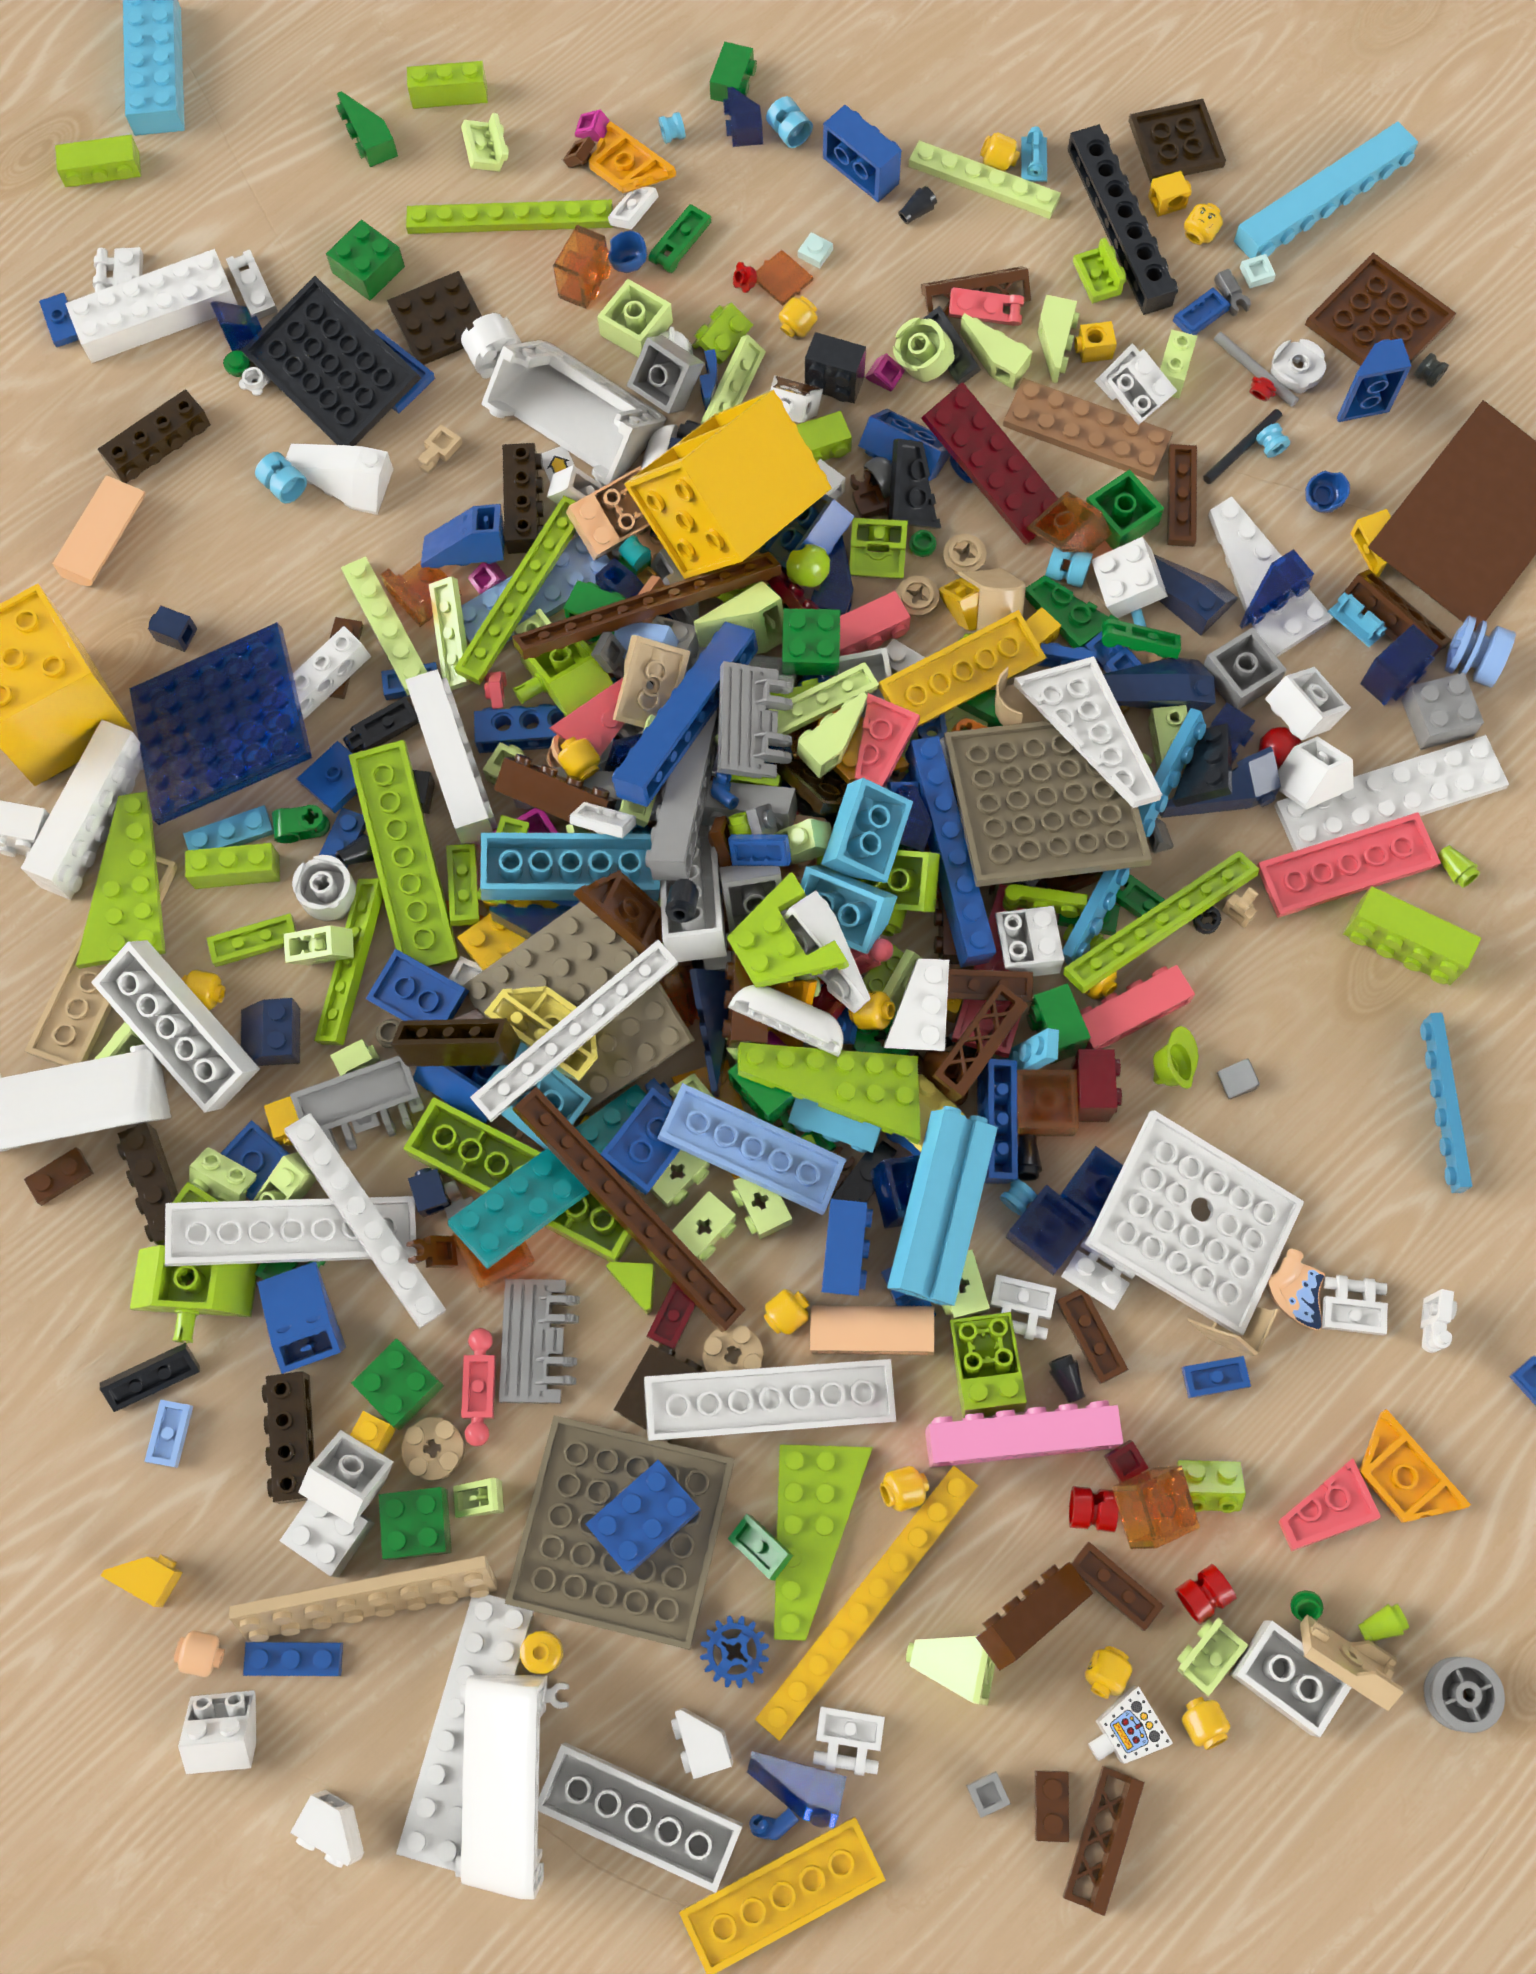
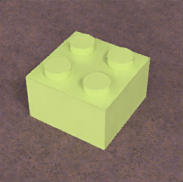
[597,279,673,358]

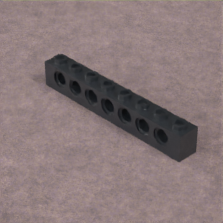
[1068,124,1178,315]

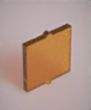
[756,250,813,306]

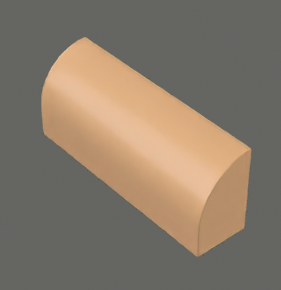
[52,475,145,586]
[810,1305,934,1356]

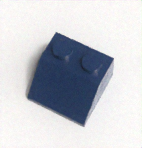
[241,998,300,1066]

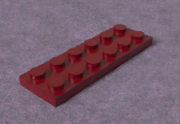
[921,382,1067,545]

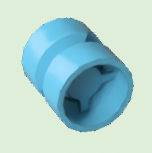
[766,96,813,148]
[255,452,307,504]
[1045,542,1093,588]

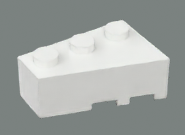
[883,958,949,1051]

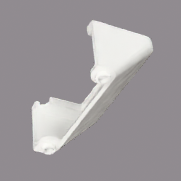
[481,340,666,486]
[0,1044,171,1152]
[455,1675,547,1899]

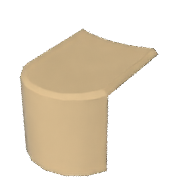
[957,567,1026,631]
[995,667,1048,726]
[1188,1306,1279,1356]

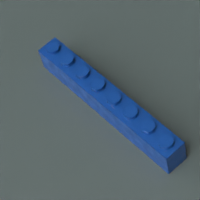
[612,622,758,807]
[905,736,996,968]

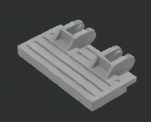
[717,661,793,779]
[290,1055,425,1155]
[499,1279,580,1404]

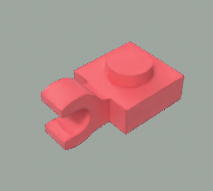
[484,671,507,709]

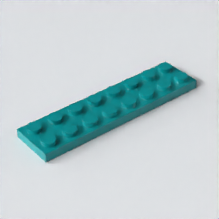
[448,1084,646,1269]

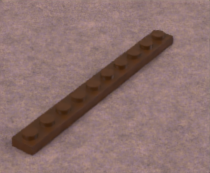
[512,552,782,660]
[512,1087,746,1332]

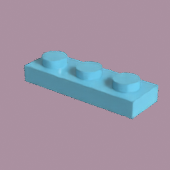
[183,805,274,850]
[1006,1028,1059,1079]

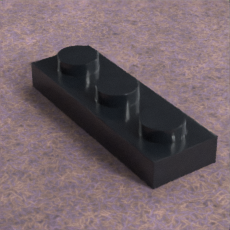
[923,306,981,385]
[100,1343,200,1412]

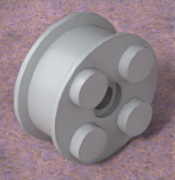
[1424,1657,1505,1733]

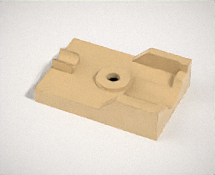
[613,635,691,728]
[1300,1615,1404,1711]

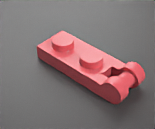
[948,287,1024,326]

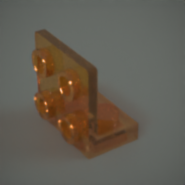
[380,561,462,627]

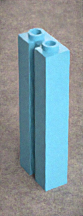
[887,1106,998,1306]

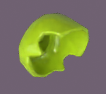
[786,544,830,588]

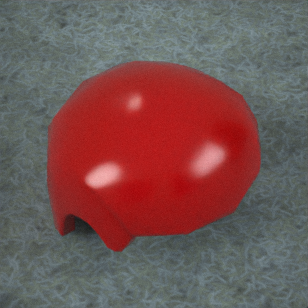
[1259,727,1302,769]

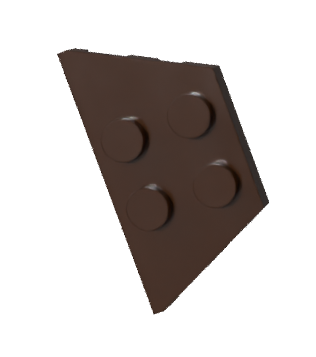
[573,870,663,954]

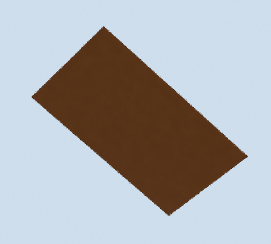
[1368,400,1536,631]

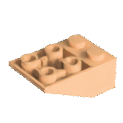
[566,466,651,561]

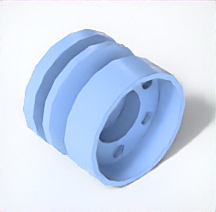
[1445,615,1516,688]

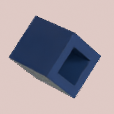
[148,605,197,652]
[408,1168,451,1218]

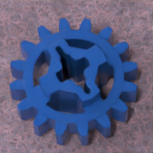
[700,1616,769,1688]

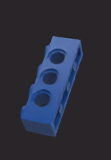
[474,704,566,753]
[977,1059,1018,1184]

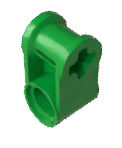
[272,805,330,844]

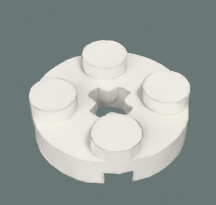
[1270,339,1326,394]

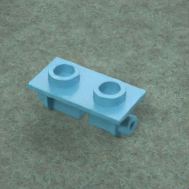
[1021,126,1047,182]
[1327,592,1387,647]

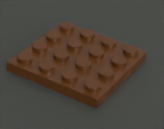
[1305,252,1456,366]

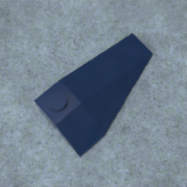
[1154,554,1238,636]
[1103,658,1216,713]
[1159,746,1281,818]
[690,969,730,1097]

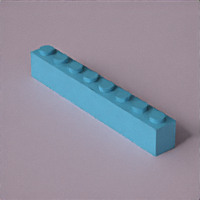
[1234,121,1418,258]

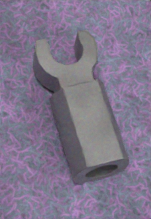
[1214,269,1251,316]

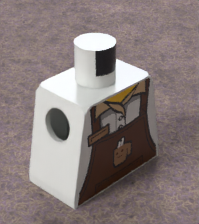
[770,376,823,423]

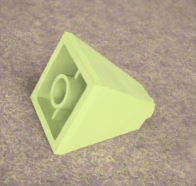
[906,1636,995,1706]

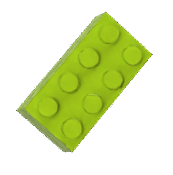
[817,850,940,912]
[1343,886,1481,985]

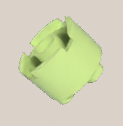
[893,318,955,382]

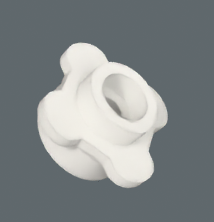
[239,367,271,396]

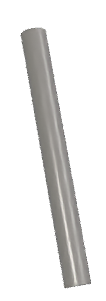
[1214,332,1299,407]

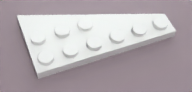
[1208,496,1333,657]
[1013,656,1162,808]

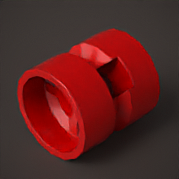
[1069,1486,1119,1533]
[1175,1564,1237,1625]

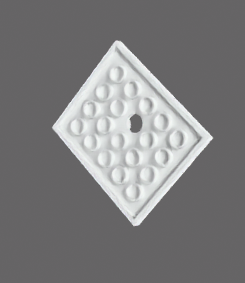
[1085,1110,1304,1335]

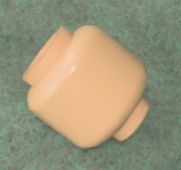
[174,1631,225,1677]

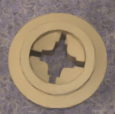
[943,534,987,574]
[896,576,939,618]

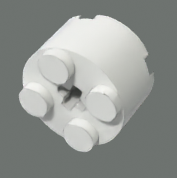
[461,313,521,379]
[292,855,356,921]

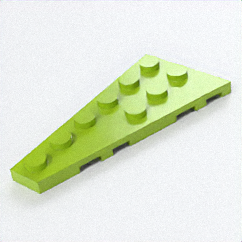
[76,791,166,969]
[738,1042,921,1145]
[774,1444,873,1641]

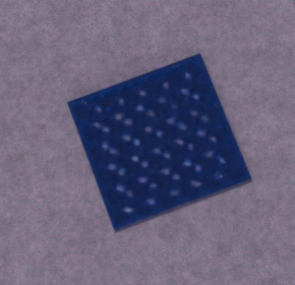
[129,622,312,825]

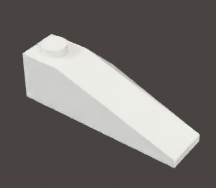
[286,444,393,515]
[783,890,871,1013]

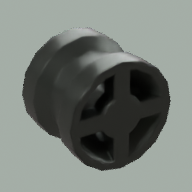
[1414,353,1449,388]

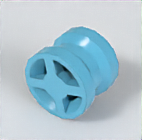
[659,112,686,143]
[1256,423,1291,458]
[999,1179,1038,1216]

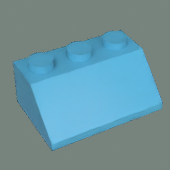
[821,778,913,883]
[800,865,897,954]
[486,1042,592,1149]
[788,1098,882,1153]

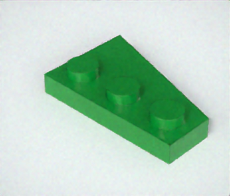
[1025,575,1119,648]

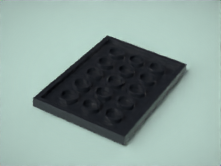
[241,276,421,446]

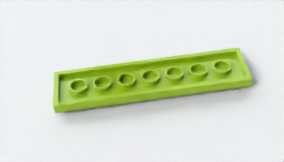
[348,740,459,968]

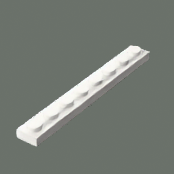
[470,940,678,1122]
[284,1113,446,1329]

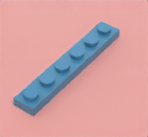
[1420,1012,1473,1193]

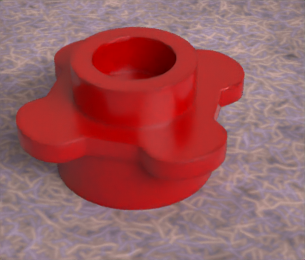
[733,262,757,293]
[1249,377,1276,401]

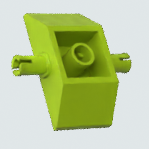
[513,640,614,716]
[130,1245,259,1343]

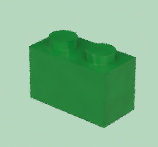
[709,41,757,106]

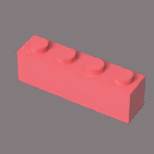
[840,591,911,656]
[1080,965,1195,1049]

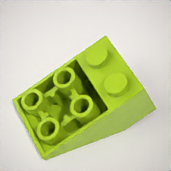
[950,1312,1027,1418]

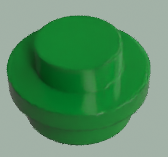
[223,351,250,377]
[909,530,937,557]
[1290,1590,1324,1621]

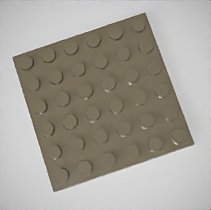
[943,721,1152,887]
[462,901,695,1120]
[505,1415,735,1650]

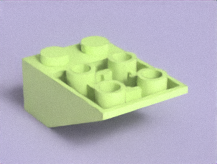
[693,581,783,654]

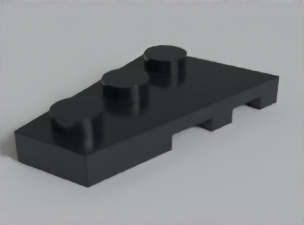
[888,438,941,529]
[1172,723,1232,807]

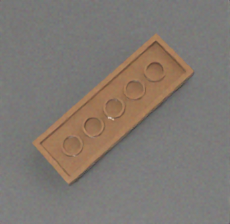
[1003,378,1173,481]

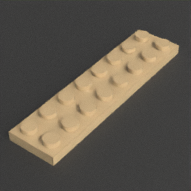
[25,856,179,1066]
[229,1556,498,1642]

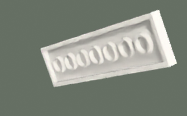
[1274,735,1509,851]
[165,1196,416,1266]
[644,1359,896,1441]
[396,1594,534,1871]

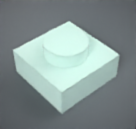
[798,232,833,269]
[1240,254,1276,289]

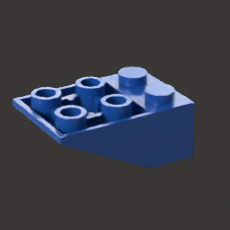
[421,504,505,569]
[257,1261,346,1374]

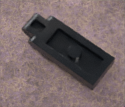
[343,696,419,753]
[831,1140,897,1202]

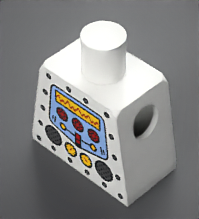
[1088,1686,1173,1764]

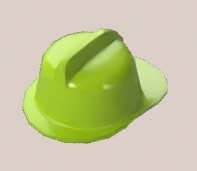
[1153,1026,1199,1089]

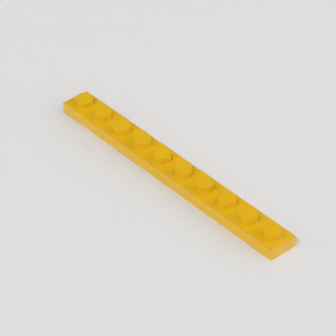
[755,1465,978,1741]

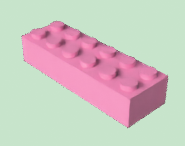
[925,1400,1123,1468]

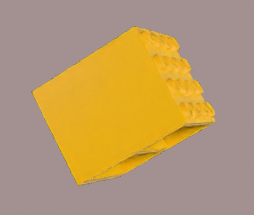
[624,390,832,579]
[0,583,134,786]

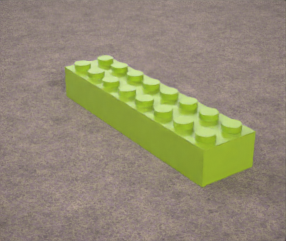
[403,1097,632,1262]

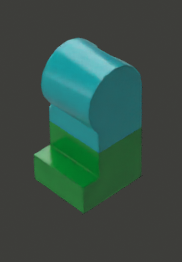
[614,535,651,582]

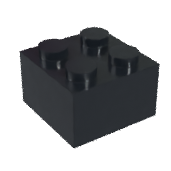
[805,332,866,404]

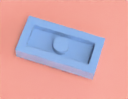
[144,1400,193,1468]

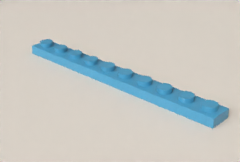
[1062,708,1206,965]

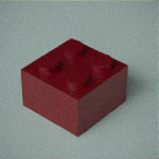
[1071,1049,1122,1122]

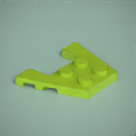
[727,872,849,987]

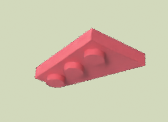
[549,678,625,756]
[855,693,920,787]
[1278,1458,1381,1552]

